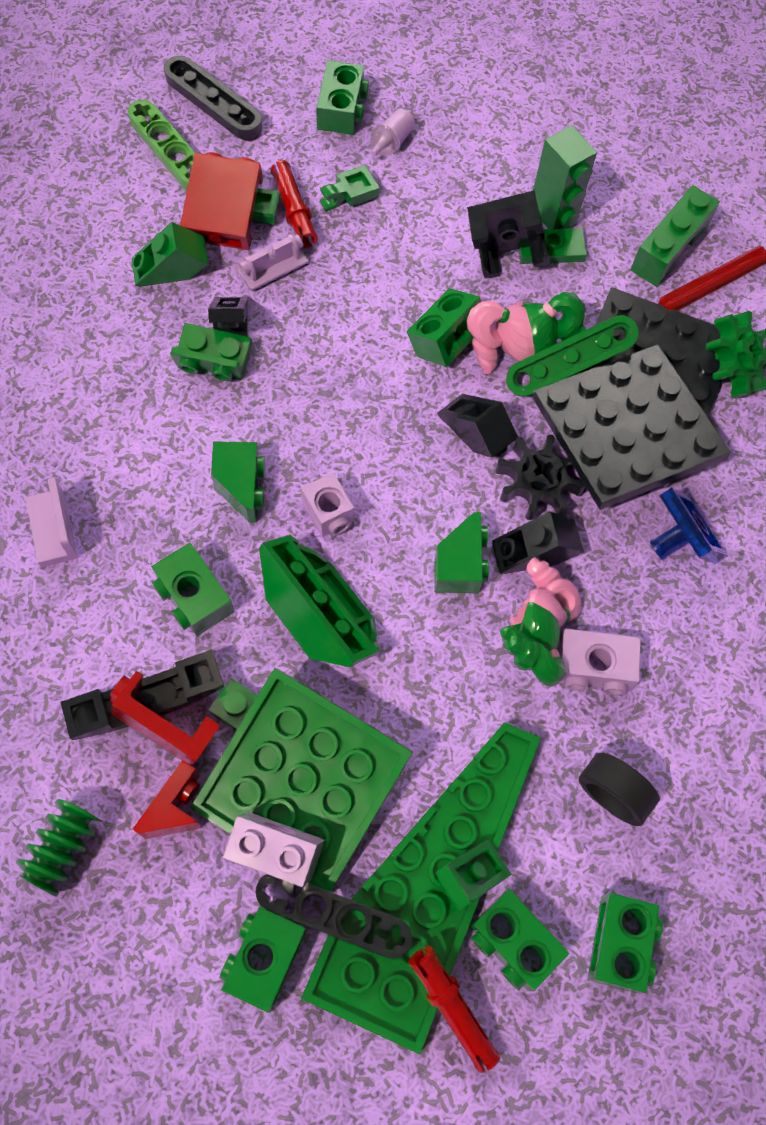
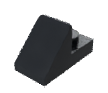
[208,297,248,337]

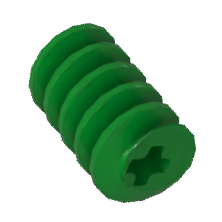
[16,799,103,897]

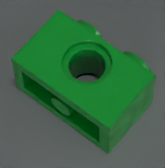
[151,542,235,637]
[219,907,307,1013]

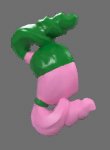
[467,292,586,374]
[500,557,581,687]

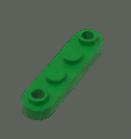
[506,315,638,397]

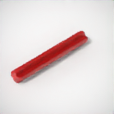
[658,246,766,311]

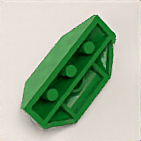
[259,534,379,667]

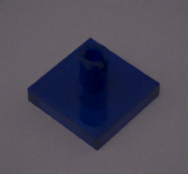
[650,487,728,564]

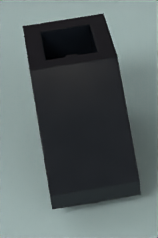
[492,511,584,574]

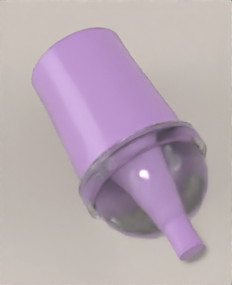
[371,108,415,156]

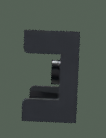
[467,190,550,278]

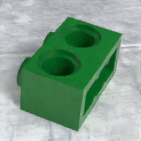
[316,60,369,135]
[406,288,481,367]
[469,889,570,991]
[587,893,663,993]

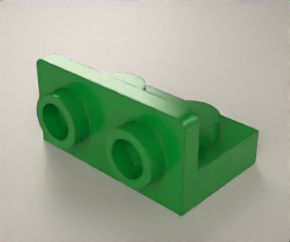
[170,323,253,381]

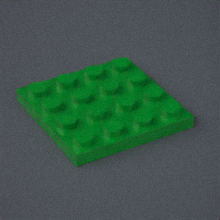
[190,668,413,892]

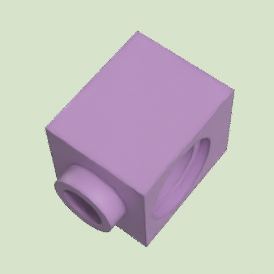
[301,472,354,537]

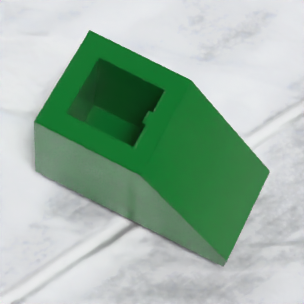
[132,222,208,287]
[211,441,266,523]
[434,512,489,594]

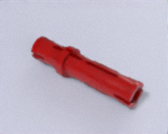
[270,160,318,248]
[409,946,500,1073]

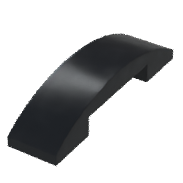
[60,650,224,740]

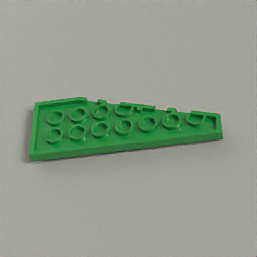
[301,722,541,1054]

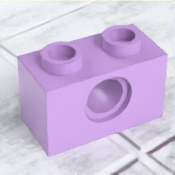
[557,628,641,695]
[223,812,325,887]

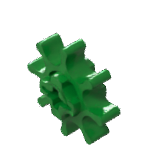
[706,311,766,398]

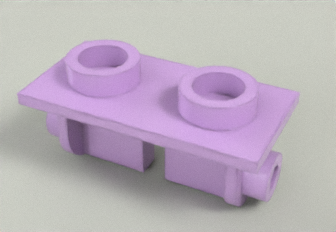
[235,234,309,291]

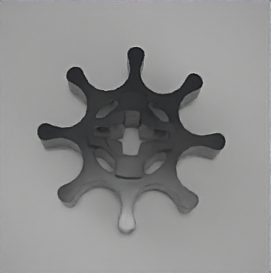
[495,435,585,520]

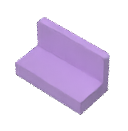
[25,477,78,567]

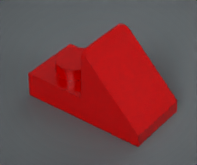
[132,760,202,839]

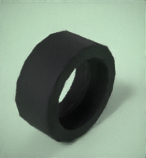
[578,753,660,826]

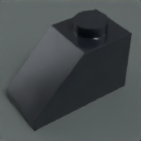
[437,393,518,458]

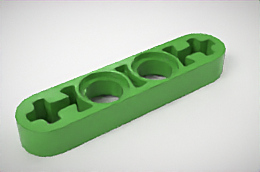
[128,100,195,191]

